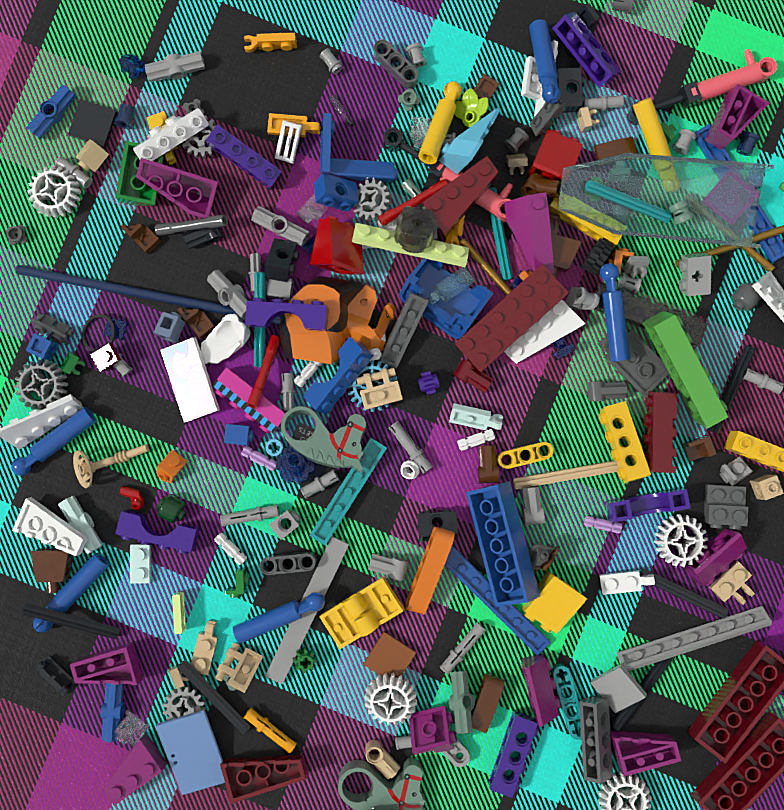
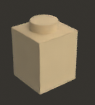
[76,139,109,172]

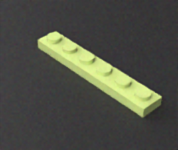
[352,223,469,267]

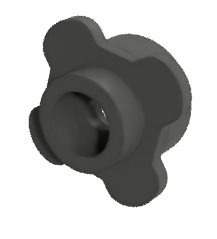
[183,99,204,115]
[6,225,27,245]

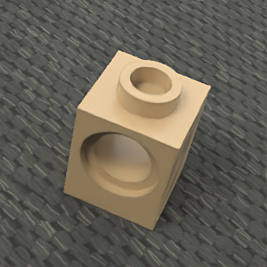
[750,474,784,500]

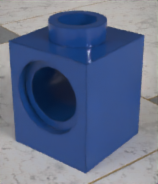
[25,333,59,361]
[224,424,254,446]

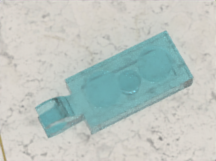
[428,267,475,305]

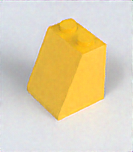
[522,570,587,634]

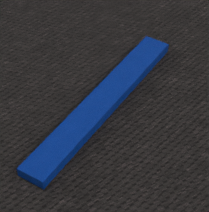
[695,124,784,263]
[445,545,551,656]

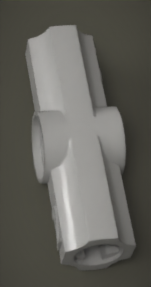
[145,51,205,82]
[251,206,310,247]
[207,270,248,320]

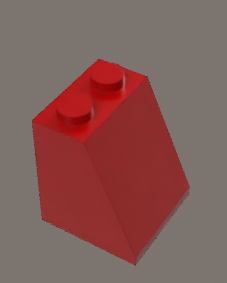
[527,130,583,189]
[310,216,364,275]

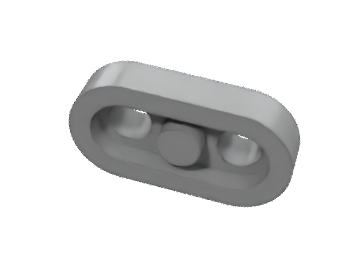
[443,738,470,767]

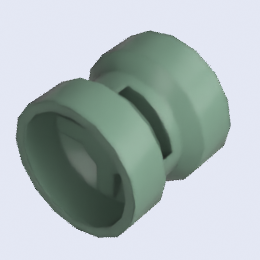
[668,199,694,225]

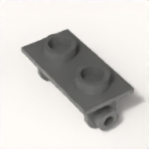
[529,100,566,136]
[32,313,74,345]
[528,543,554,571]

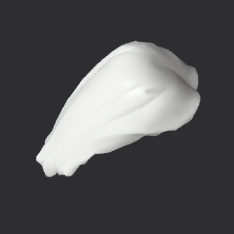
[200,314,251,364]

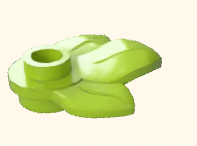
[454,88,489,128]

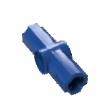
[26,84,77,140]
[100,683,125,742]

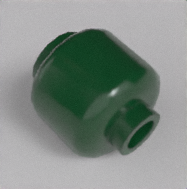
[156,495,187,523]

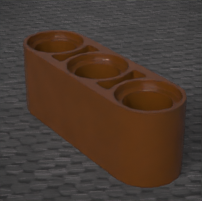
[471,673,505,733]

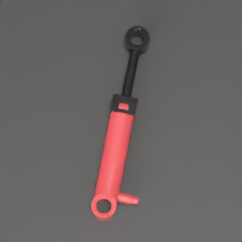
[627,49,777,125]
[383,127,513,222]

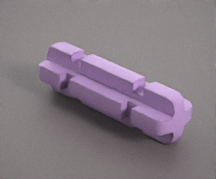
[241,446,278,471]
[584,516,622,533]

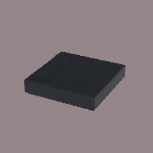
[68,99,118,148]

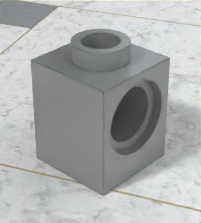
[266,279,294,300]
[269,509,301,540]

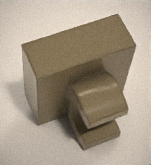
[506,153,528,175]

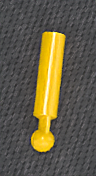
[418,81,462,164]
[632,97,681,193]

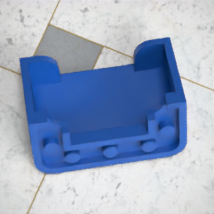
[399,258,493,339]

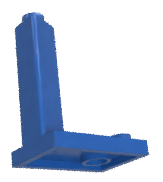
[320,113,398,183]

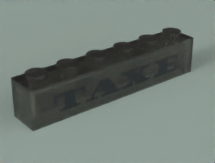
[593,283,708,347]

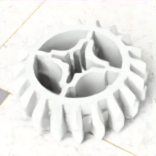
[27,165,82,218]
[654,514,708,567]
[364,672,417,726]
[598,771,652,810]

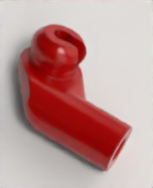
[120,486,144,510]

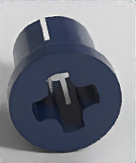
[114,104,135,129]
[736,131,760,156]

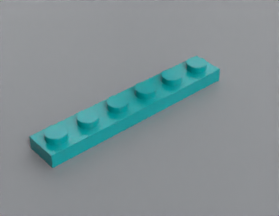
[309,438,387,546]

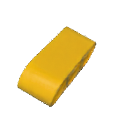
[497,442,553,469]

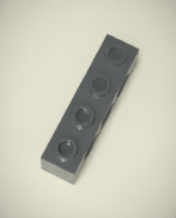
[579,696,613,784]

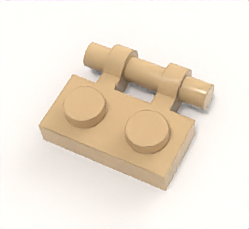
[356,368,403,410]
[215,643,263,693]

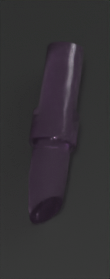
[329,94,354,127]

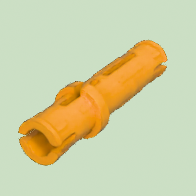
[243,708,297,753]

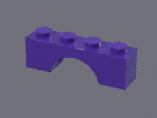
[245,298,329,331]
[605,488,690,522]
[116,510,200,554]

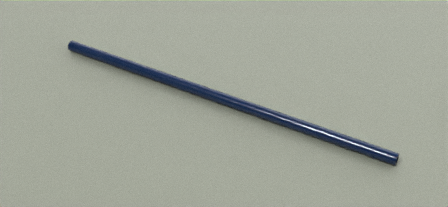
[16,265,281,325]

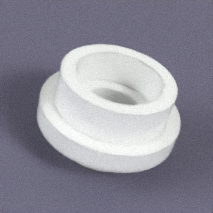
[401,460,420,479]

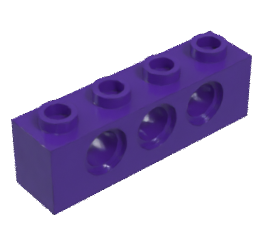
[552,12,622,88]
[206,124,282,190]
[488,710,539,798]

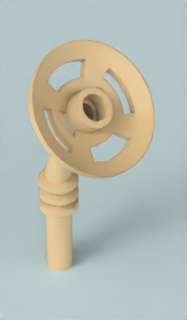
[73,444,149,488]

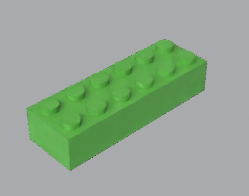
[642,311,728,429]

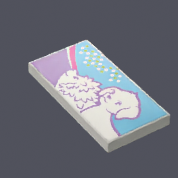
[161,337,220,422]

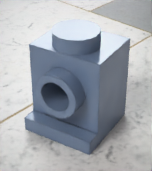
[153,312,185,344]

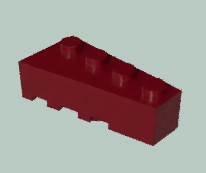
[422,156,498,238]
[642,391,677,473]
[220,754,309,804]

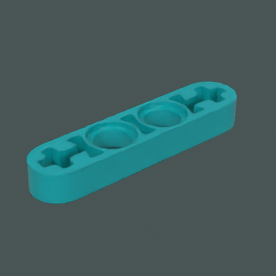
[552,664,581,740]

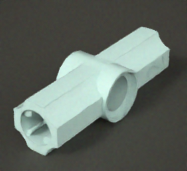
[58,496,103,554]

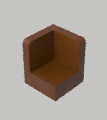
[682,436,716,461]

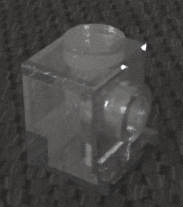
[410,117,430,149]
[296,193,328,224]
[115,710,149,746]

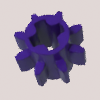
[418,371,440,395]

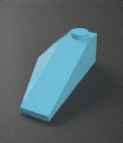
[439,108,500,174]

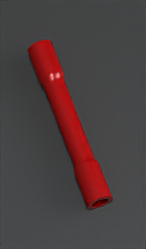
[378,179,448,227]
[247,335,281,409]

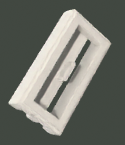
[275,120,302,164]

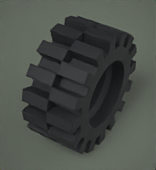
[582,238,614,275]

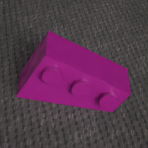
[705,84,770,150]
[70,642,143,685]
[610,731,681,777]
[103,732,168,806]

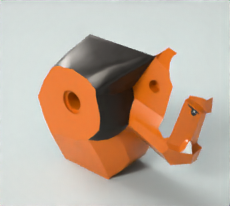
[279,276,395,367]

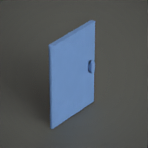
[156,710,225,795]

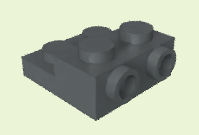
[704,484,748,530]

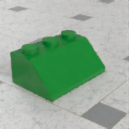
[115,141,164,206]

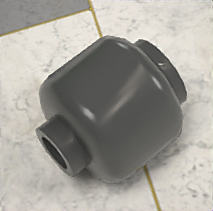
[731,282,761,311]

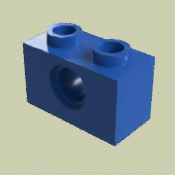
[314,173,358,212]

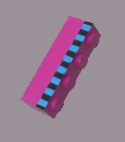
[212,367,285,434]

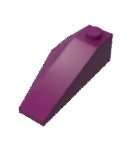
[136,158,219,218]
[504,192,555,274]

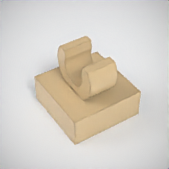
[577,107,600,133]
[168,666,188,689]

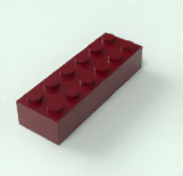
[455,264,569,372]
[687,640,784,764]
[690,711,784,810]

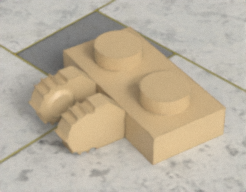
[709,561,755,605]

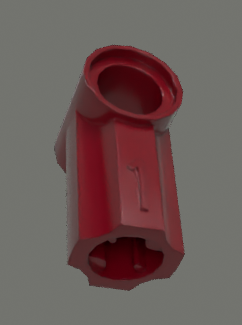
[453,358,494,393]

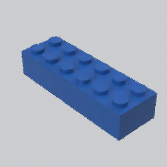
[466,481,540,607]

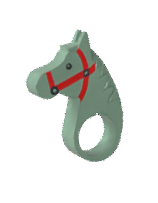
[281,406,366,473]
[338,758,426,810]

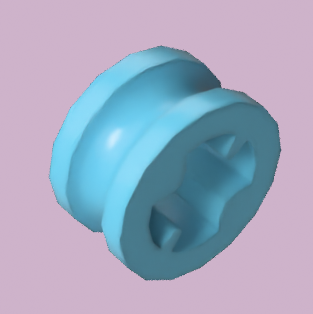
[265,439,284,456]

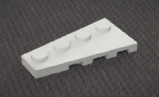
[752,271,784,322]
[504,300,585,363]
[0,394,83,450]
[12,497,88,556]

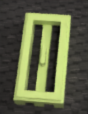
[172,591,186,634]

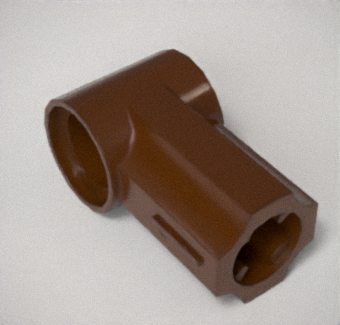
[522,173,564,198]
[478,445,499,484]

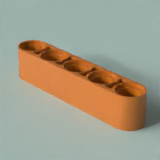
[405,526,455,615]

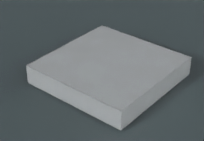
[591,664,647,713]

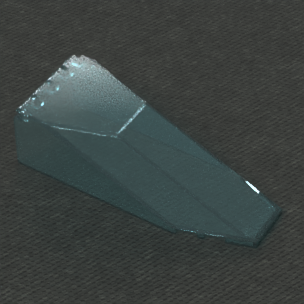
[558,153,774,248]

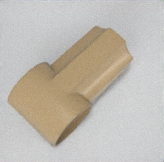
[365,739,400,779]

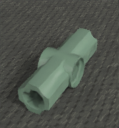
[449,671,475,734]

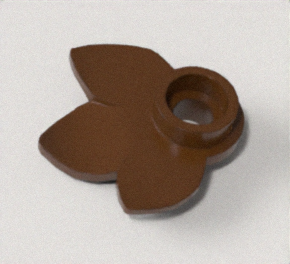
[534,544,560,573]

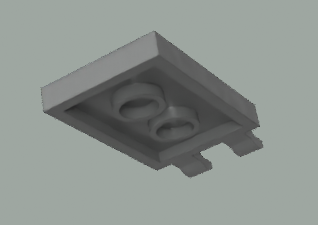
[597,330,669,398]

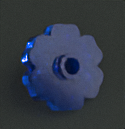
[276,446,316,484]

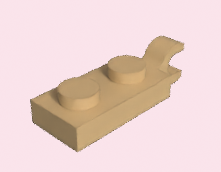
[191,620,219,676]

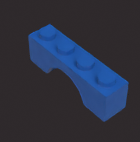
[303,337,374,415]

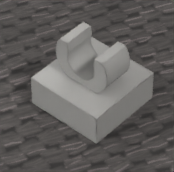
[623,256,650,278]

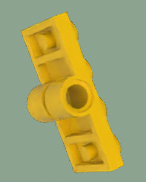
[319,576,404,649]

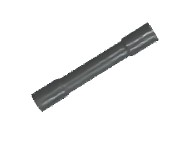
[155,214,228,236]

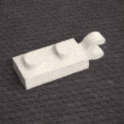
[600,570,655,595]

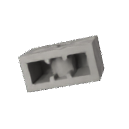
[679,253,711,296]

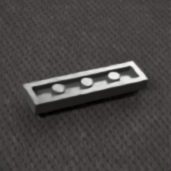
[379,291,429,369]

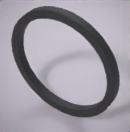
[82,314,116,352]

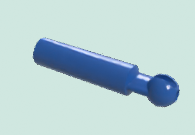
[529,19,561,104]
[600,263,630,361]
[11,407,97,476]
[33,553,110,633]
[233,592,325,644]

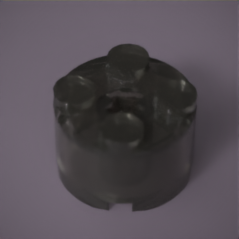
[394,206,437,253]

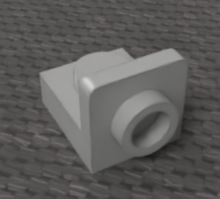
[720,456,752,486]

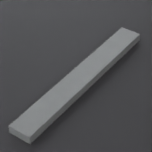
[265,536,349,684]
[617,606,772,671]

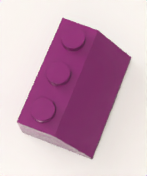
[683,529,747,587]
[520,653,561,727]

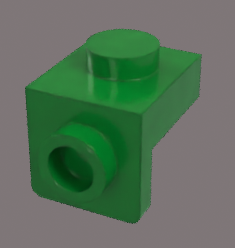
[225,568,250,598]

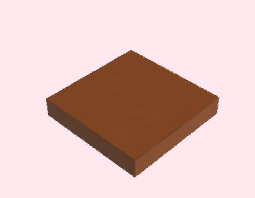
[363,631,416,678]

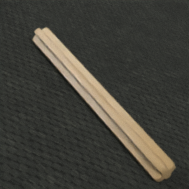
[513,461,619,489]

